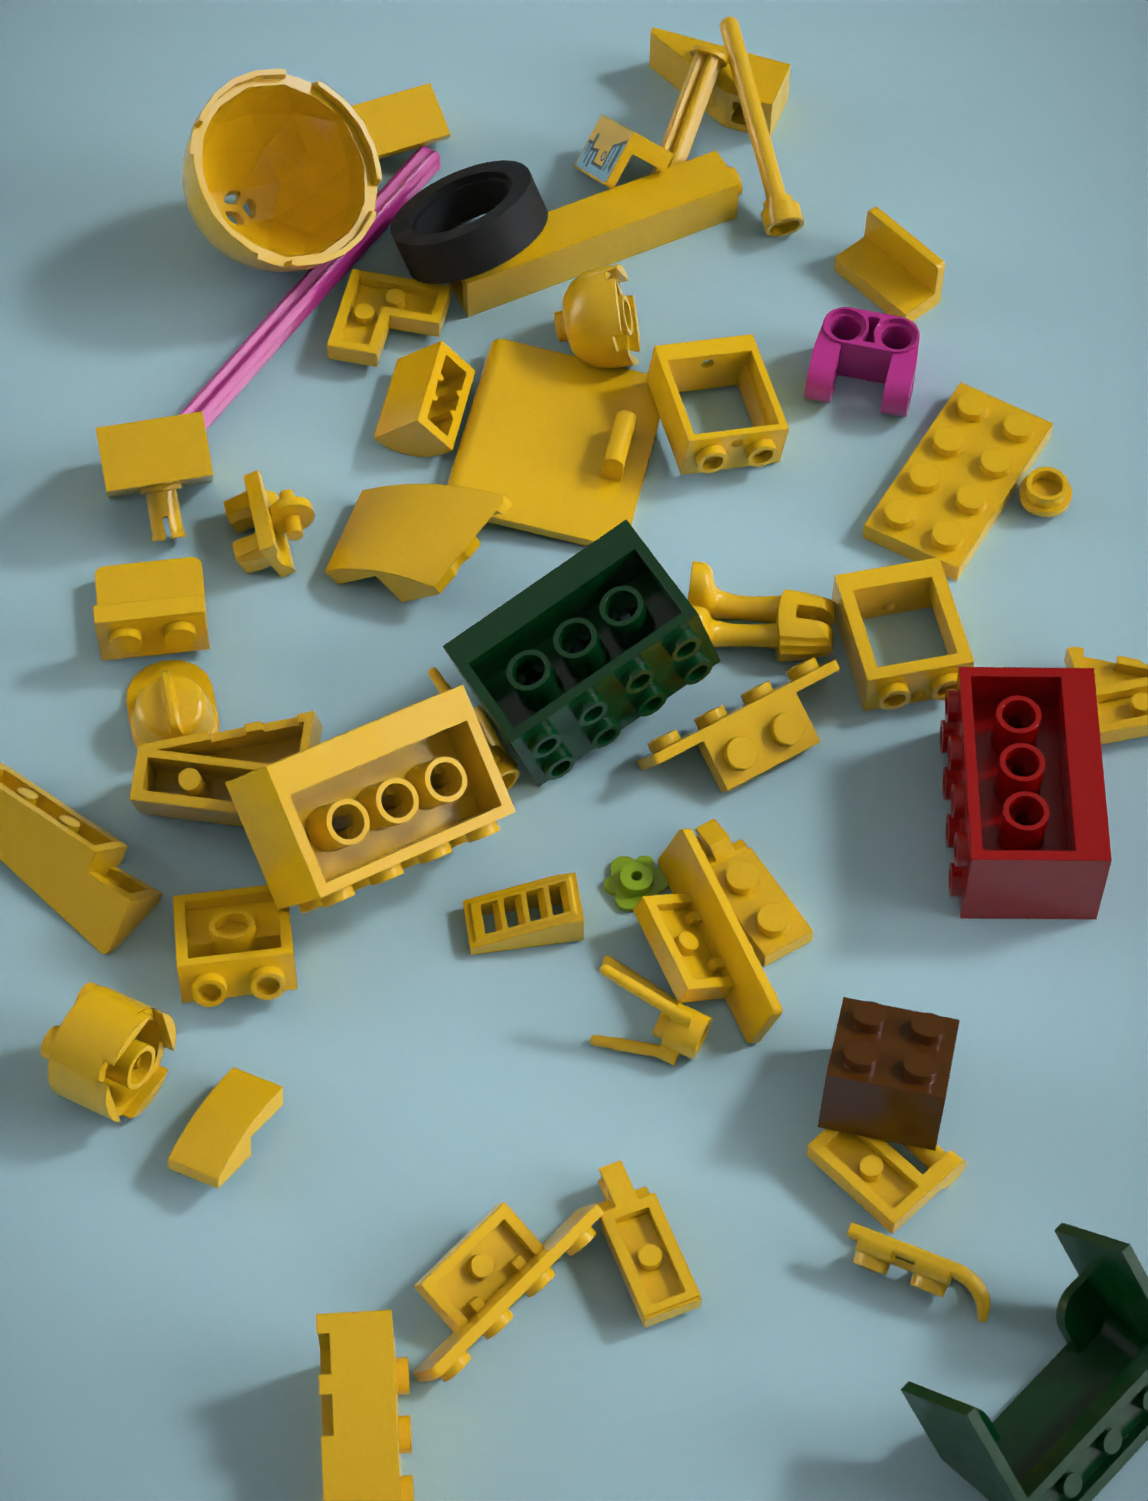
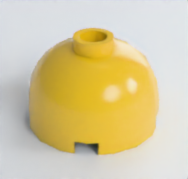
[554,264,640,369]

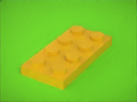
[863,382,1053,581]

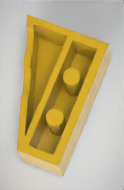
[129,711,323,827]

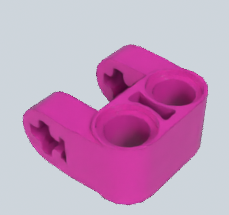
[804,307,920,417]

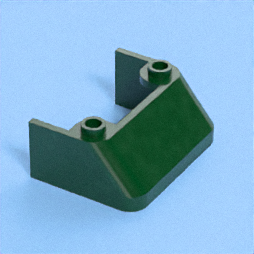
[901,1223,1148,1501]

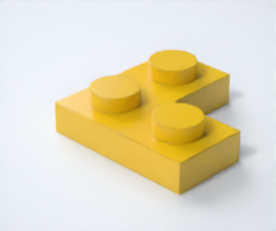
[327,269,451,367]

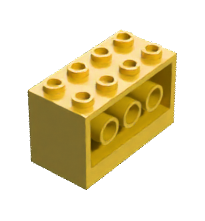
[225,685,516,914]

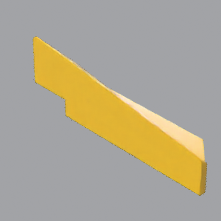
[0,762,163,954]

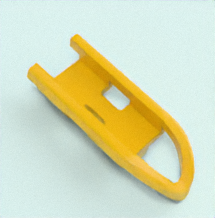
[847,1222,991,1323]

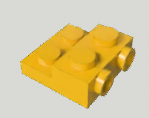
[173,885,298,1007]

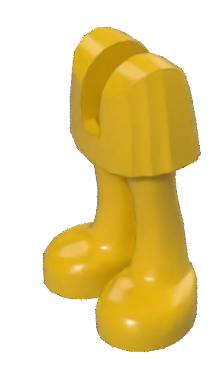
[688,561,836,662]

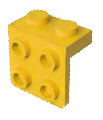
[93,557,210,661]

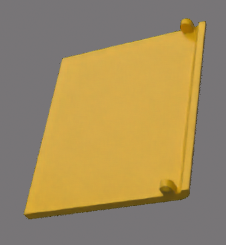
[447,339,660,546]

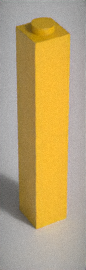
[447,150,743,317]

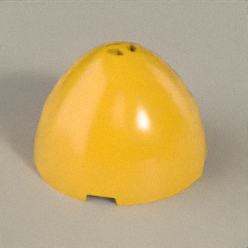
[182,69,382,272]

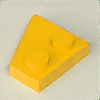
[1064,646,1148,745]

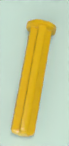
[651,45,729,174]

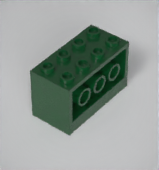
[443,519,721,787]

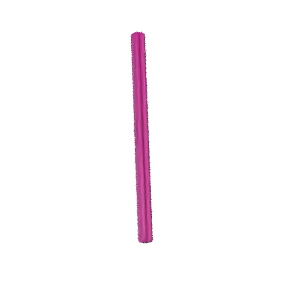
[178,146,441,430]

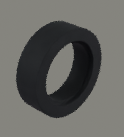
[390,160,548,284]

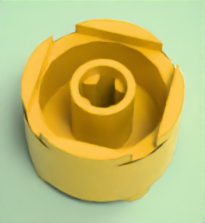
[40,982,176,1122]

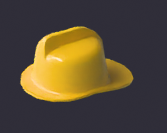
[126,660,220,750]

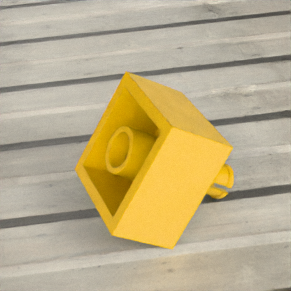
[96,411,213,542]

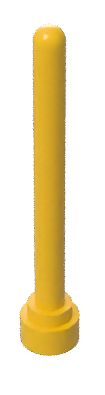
[720,16,804,237]

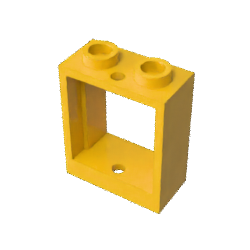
[647,334,789,475]
[832,557,974,711]

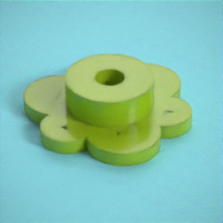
[604,856,669,912]

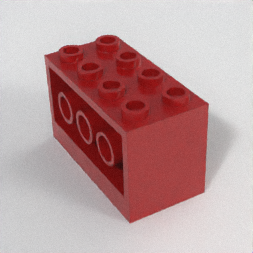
[939,667,1112,919]

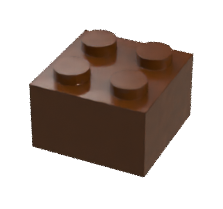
[817,997,960,1151]

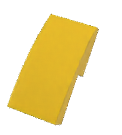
[168,1067,283,1189]

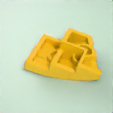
[325,484,512,602]

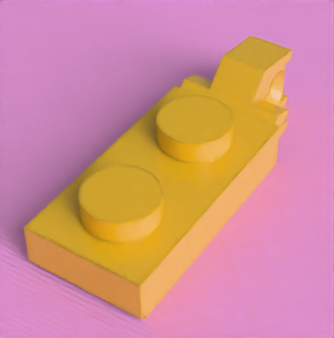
[695,819,813,967]
[597,1160,702,1328]

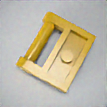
[806,1129,967,1234]

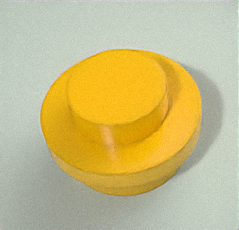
[1019,467,1072,517]

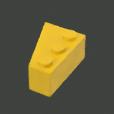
[316,1310,414,1501]

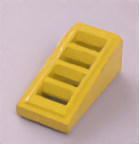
[463,872,584,955]

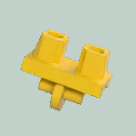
[223,470,315,578]

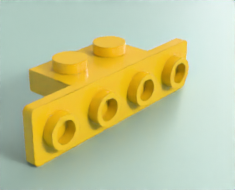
[636,657,840,793]
[633,828,783,1043]
[412,1202,604,1383]

